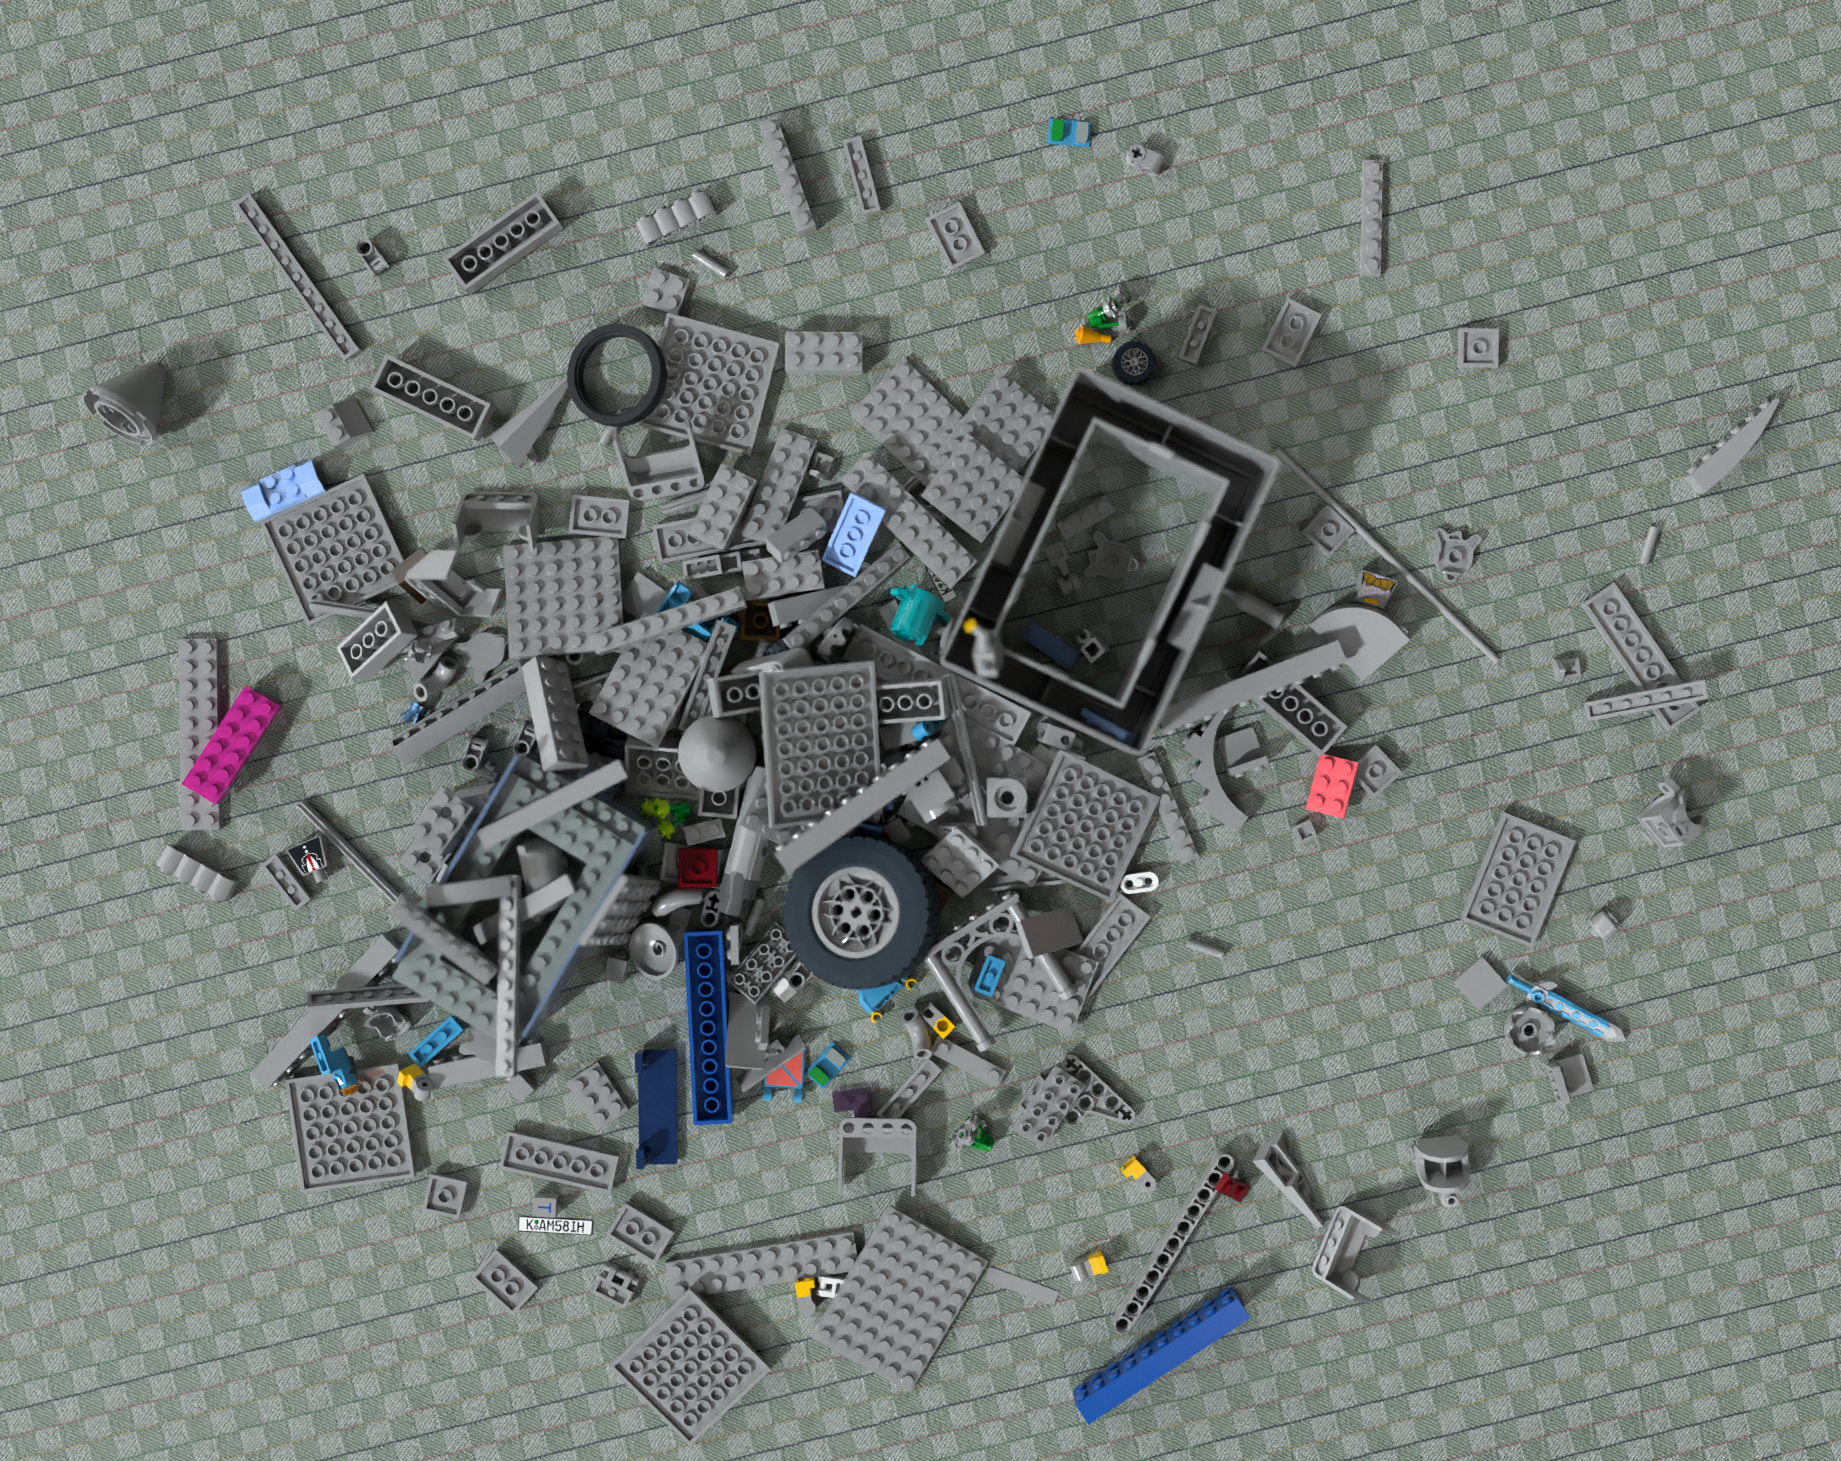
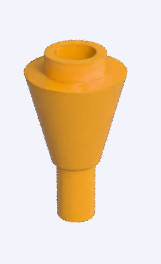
[1075,325,1111,344]

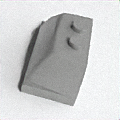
[517,836,568,922]

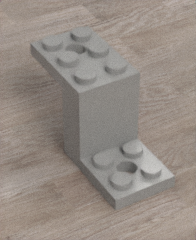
[399,785,475,884]

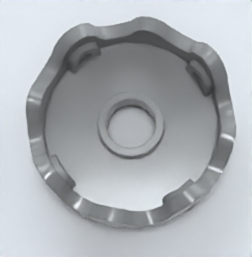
[815,617,859,664]
[1504,1006,1556,1056]

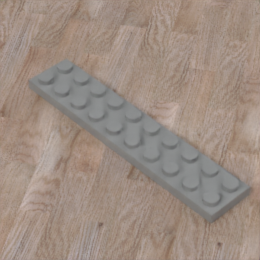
[652,490,844,564]
[843,624,1032,747]
[178,639,222,830]
[665,1230,858,1300]

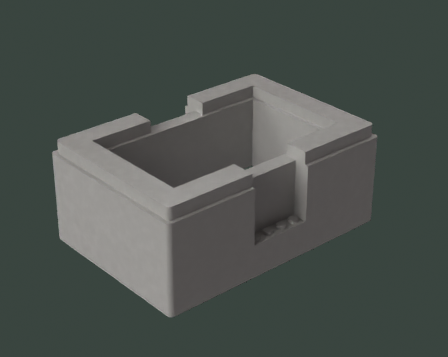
[940,368,1280,755]

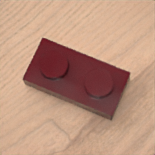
[1214,1172,1251,1202]

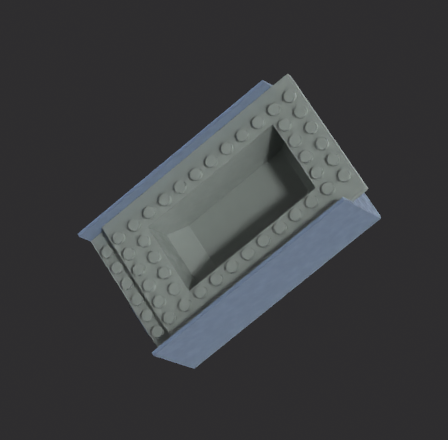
[392,753,658,1045]

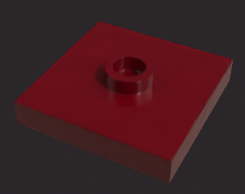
[678,848,718,887]

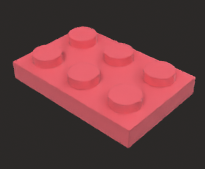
[1306,754,1359,819]

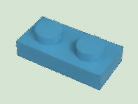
[974,954,1006,998]

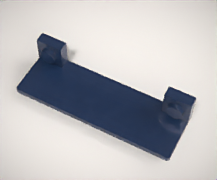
[635,1049,678,1169]

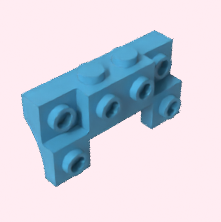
[655,580,741,643]

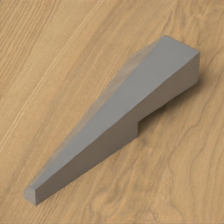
[490,377,568,468]
[1252,1132,1325,1228]

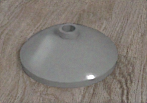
[630,923,678,980]

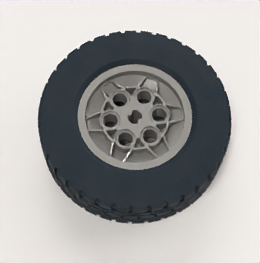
[783,836,940,990]

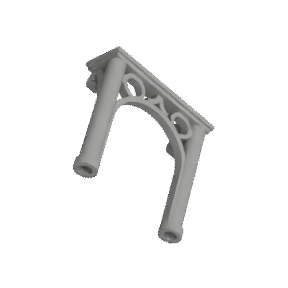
[924,889,1078,1052]

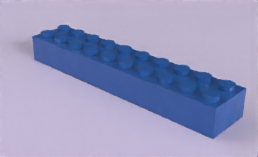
[684,928,734,1125]
[1073,1287,1250,1425]

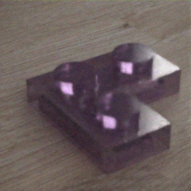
[832,1087,874,1118]

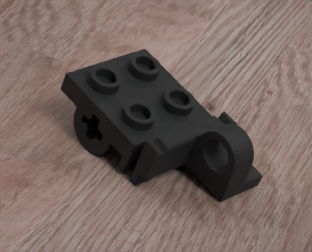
[577,710,628,760]

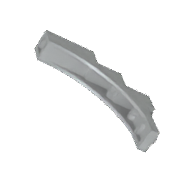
[1181,711,1248,833]

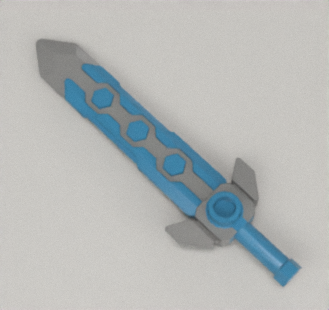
[1506,975,1626,1042]

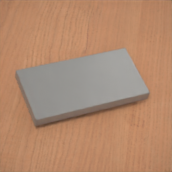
[1015,906,1083,959]
[726,921,796,1005]

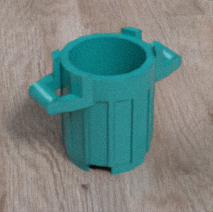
[890,584,950,645]

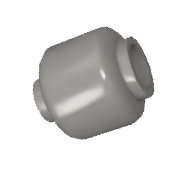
[1589,911,1619,940]

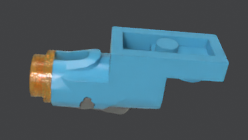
[310,1034,359,1096]

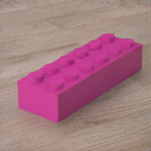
[182,685,283,804]

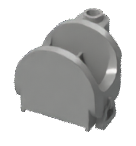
[1637,777,1709,849]
[1410,1134,1470,1207]

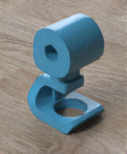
[911,720,943,741]

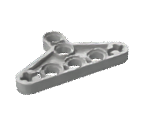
[1062,1053,1135,1126]

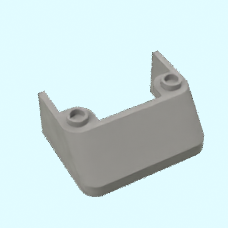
[452,492,539,551]
[405,549,502,617]
[1312,1206,1400,1304]

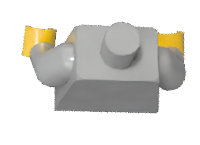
[963,618,1005,679]

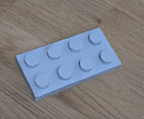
[821,491,887,577]

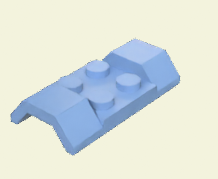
[241,458,326,522]

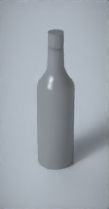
[1220,585,1285,629]

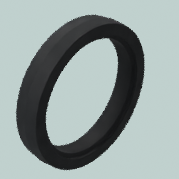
[567,324,667,427]

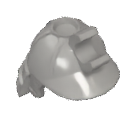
[363,1005,411,1042]

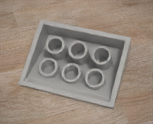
[625,734,700,801]

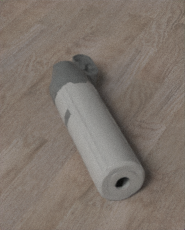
[701,763,770,927]

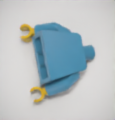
[857,975,917,1023]

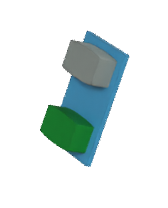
[1047,118,1092,147]
[805,1041,851,1089]

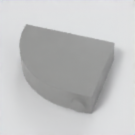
[1310,604,1411,681]

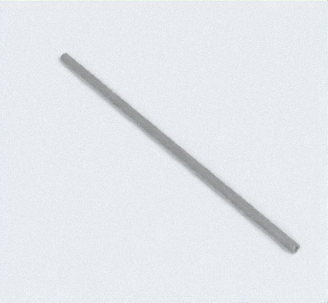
[1274,446,1500,664]

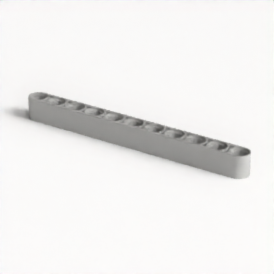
[1113,1150,1234,1334]

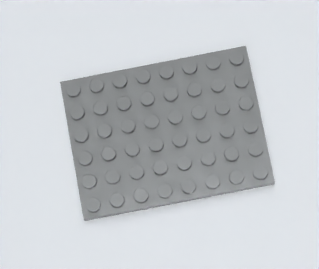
[759,660,883,829]
[897,713,1051,887]
[811,1204,988,1392]

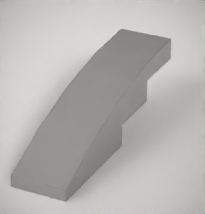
[682,549,762,581]
[425,875,513,907]

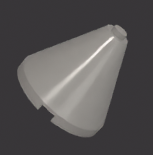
[82,361,166,445]
[678,715,756,792]

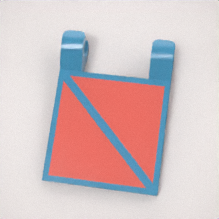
[763,1050,805,1102]

